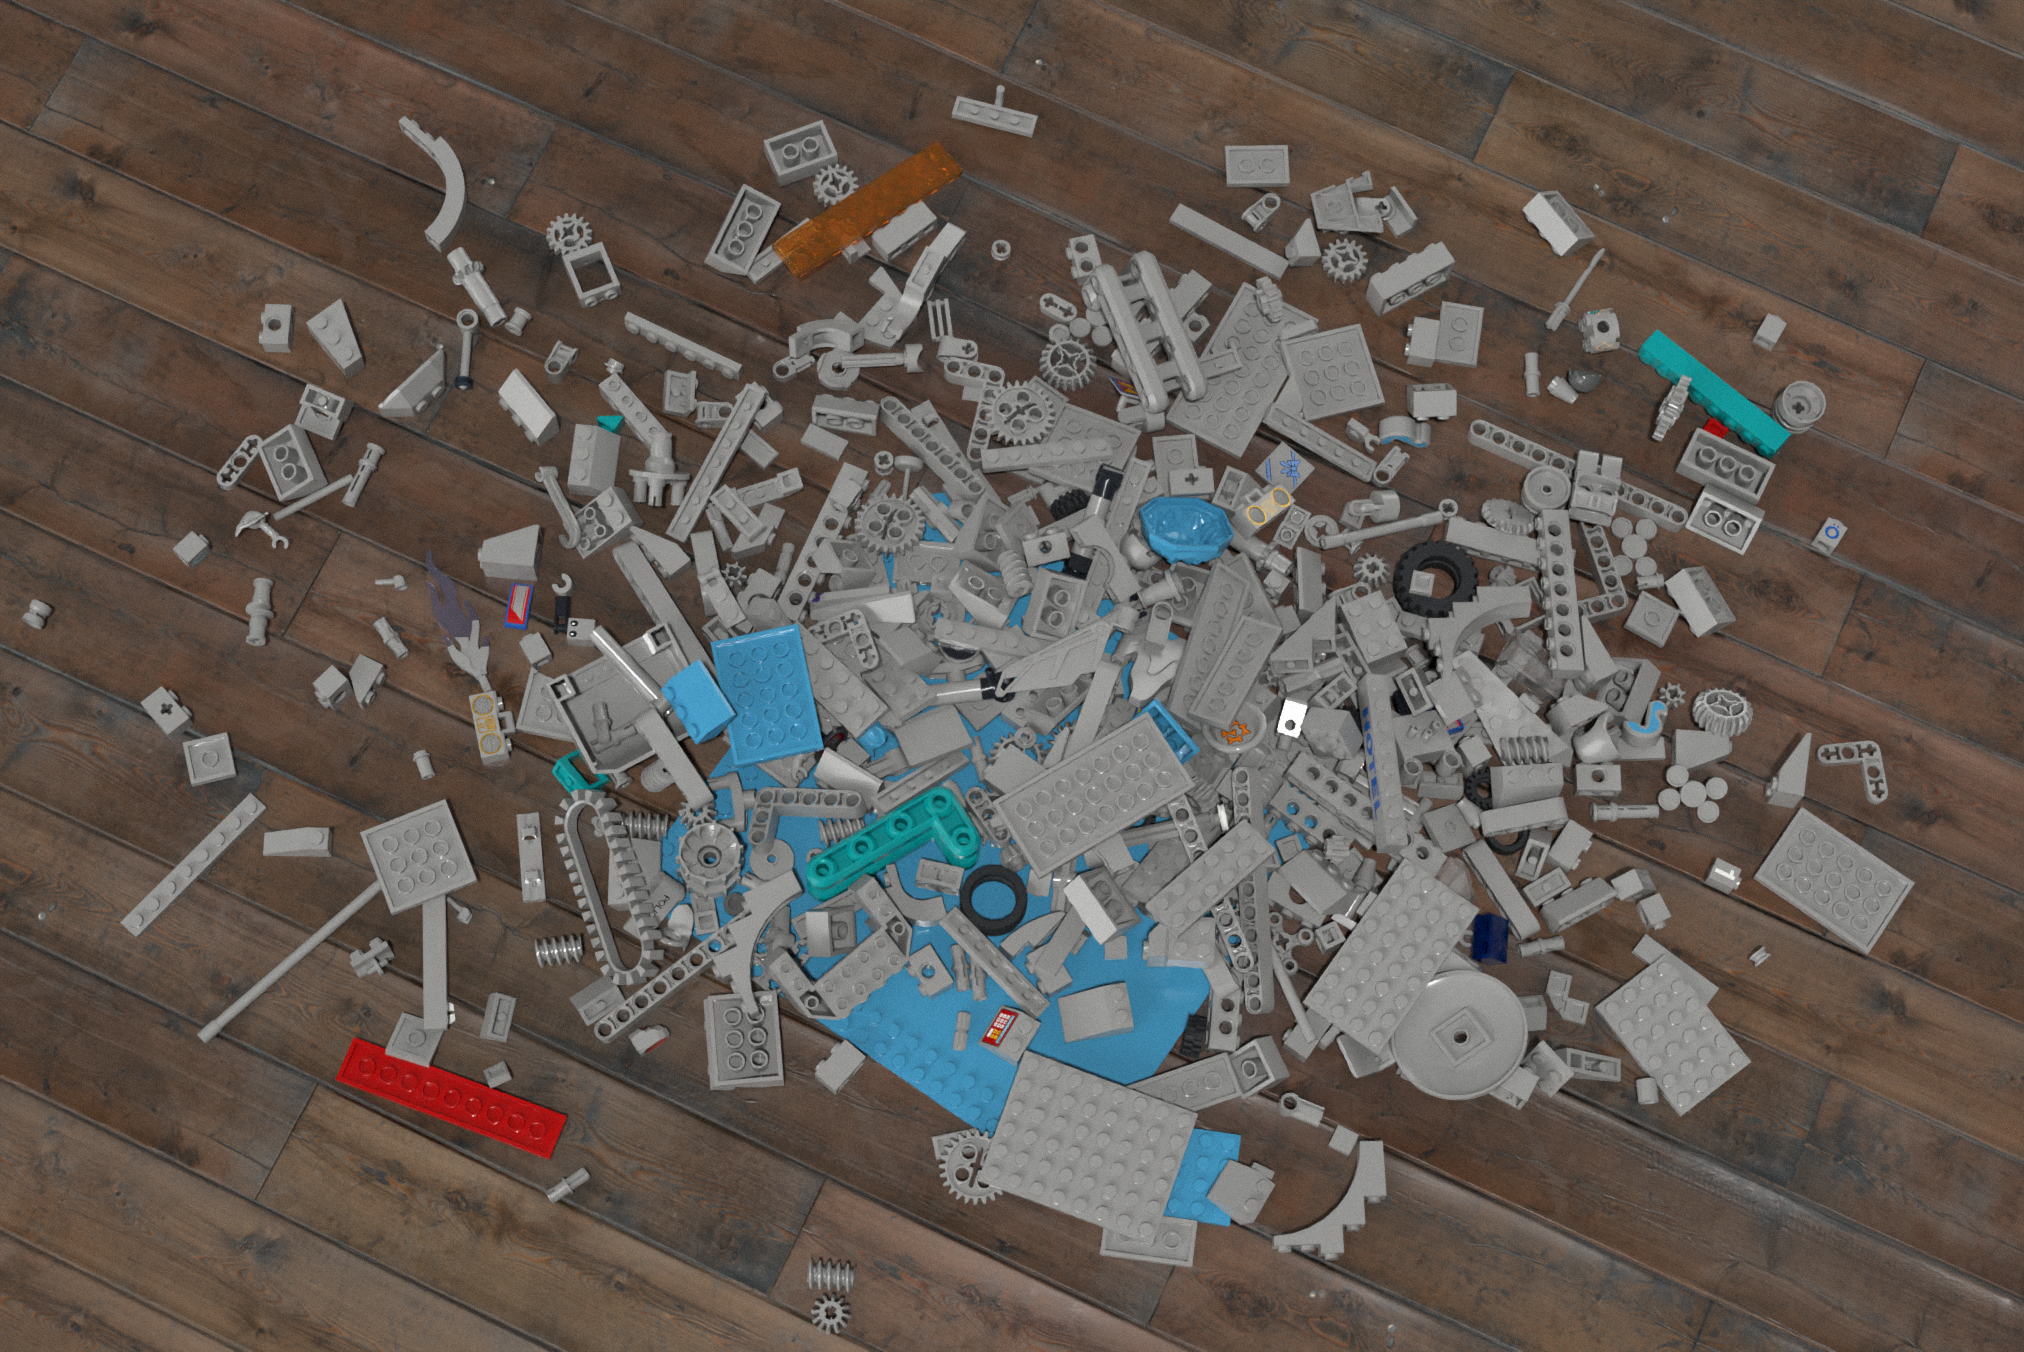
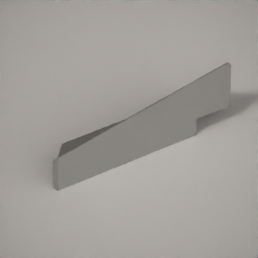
[810,585,916,623]

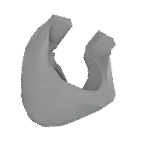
[1573,712,1622,764]

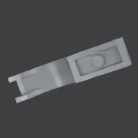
[880,246,946,341]

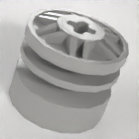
[1771,381,1826,435]

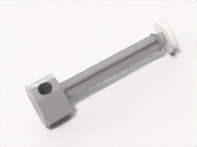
[1084,801,1230,869]

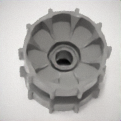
[675,820,744,902]

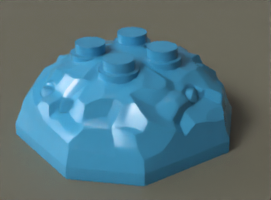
[1139,497,1234,565]

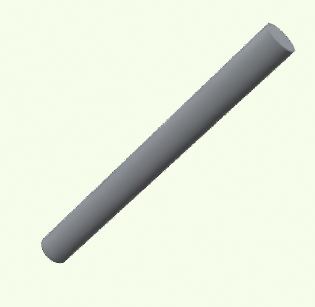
[273,474,353,522]

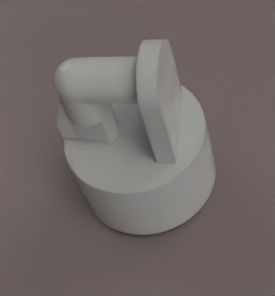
[1118,402,1166,433]
[1347,490,1401,523]

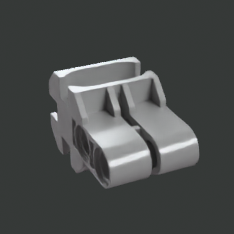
[1567,449,1623,527]

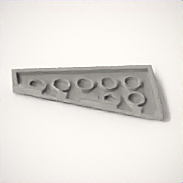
[1453,650,1570,766]
[516,667,574,743]

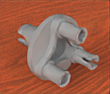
[629,431,690,506]

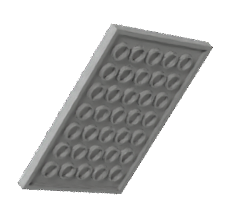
[978,1050,1198,1246]

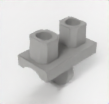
[350,937,395,978]

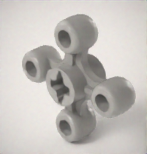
[1256,911,1315,977]

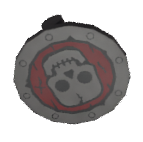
[814,726,848,763]

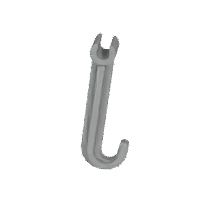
[535,466,581,549]

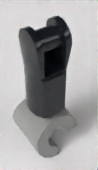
[552,574,575,635]

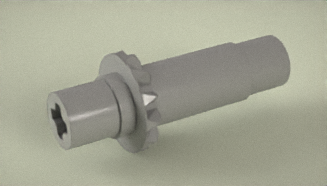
[447,247,508,328]
[1228,520,1294,577]

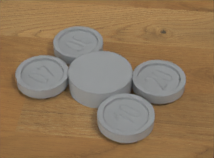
[1069,308,1113,347]
[1611,517,1657,577]
[1658,764,1728,823]

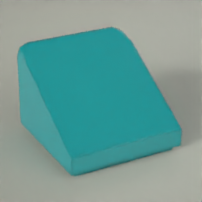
[597,416,625,435]

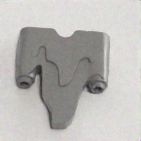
[1111,632,1187,707]

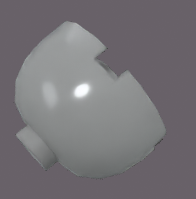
[1119,528,1162,571]

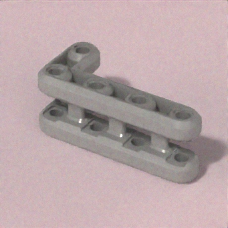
[1081,250,1208,414]

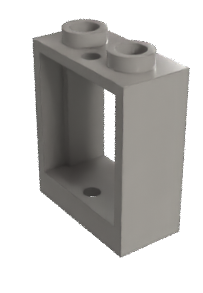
[562,242,622,308]
[1495,576,1546,641]

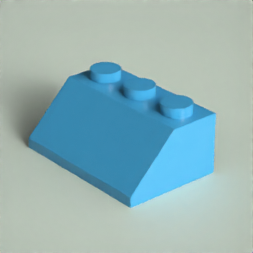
[661,659,736,745]
[1130,698,1200,765]

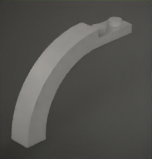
[399,116,467,253]

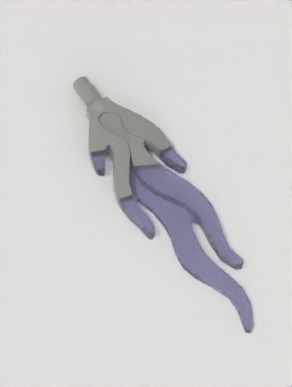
[425,550,493,692]

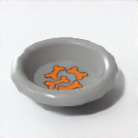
[1201,701,1268,754]

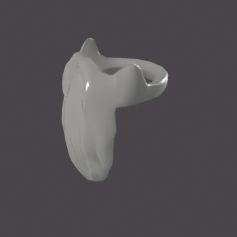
[660,904,694,952]

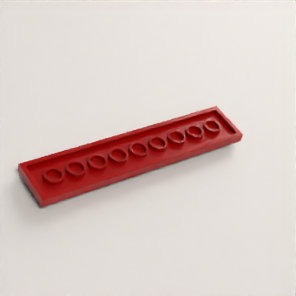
[336,1037,567,1161]

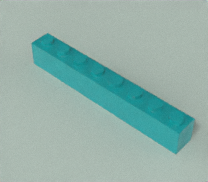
[1638,329,1791,460]

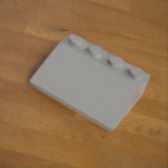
[708,990,784,1087]

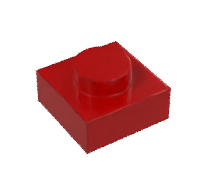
[1703,418,1729,439]

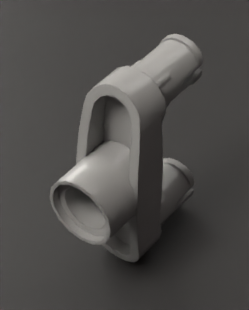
[926,652,985,682]
[708,771,756,833]

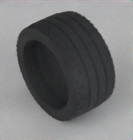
[959,865,1028,937]

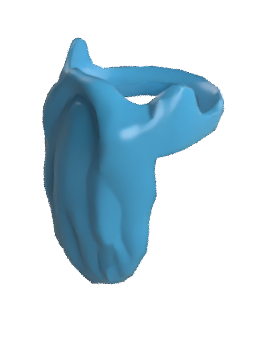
[858,722,894,757]

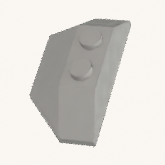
[378,348,446,417]

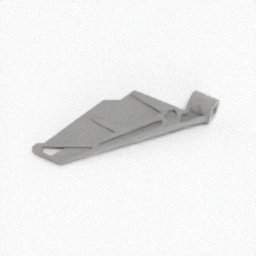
[995,605,1140,697]

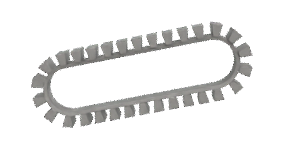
[555,789,664,985]

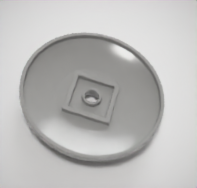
[1391,970,1529,1100]

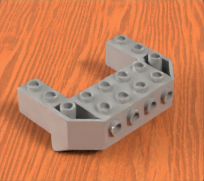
[760,873,912,1020]

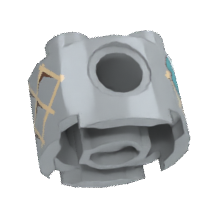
[1578,308,1620,354]

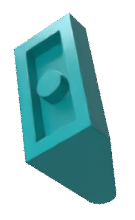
[551,750,610,796]

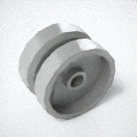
[1520,465,1571,518]

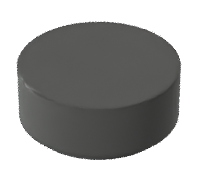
[724,893,744,917]

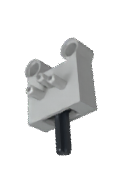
[1392,689,1462,785]

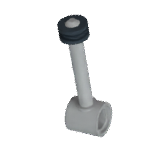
[455,309,480,390]

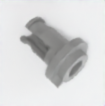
[1137,568,1188,609]

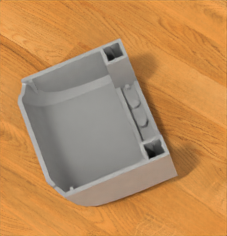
[544,622,689,774]

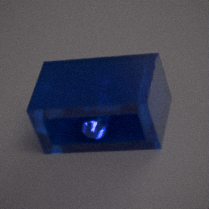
[1472,914,1509,966]

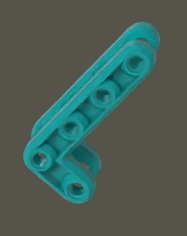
[806,786,980,902]

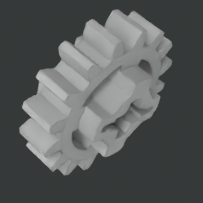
[813,164,859,210]
[546,213,593,256]
[1321,238,1368,284]
[1255,276,1284,323]

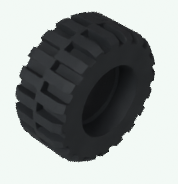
[1393,540,1479,618]

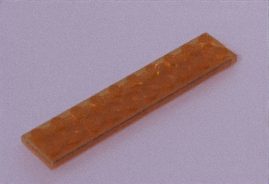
[772,141,963,278]

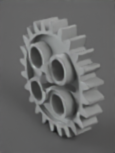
[1652,374,1692,442]
[985,380,1055,447]
[855,493,925,558]
[939,1130,1003,1206]

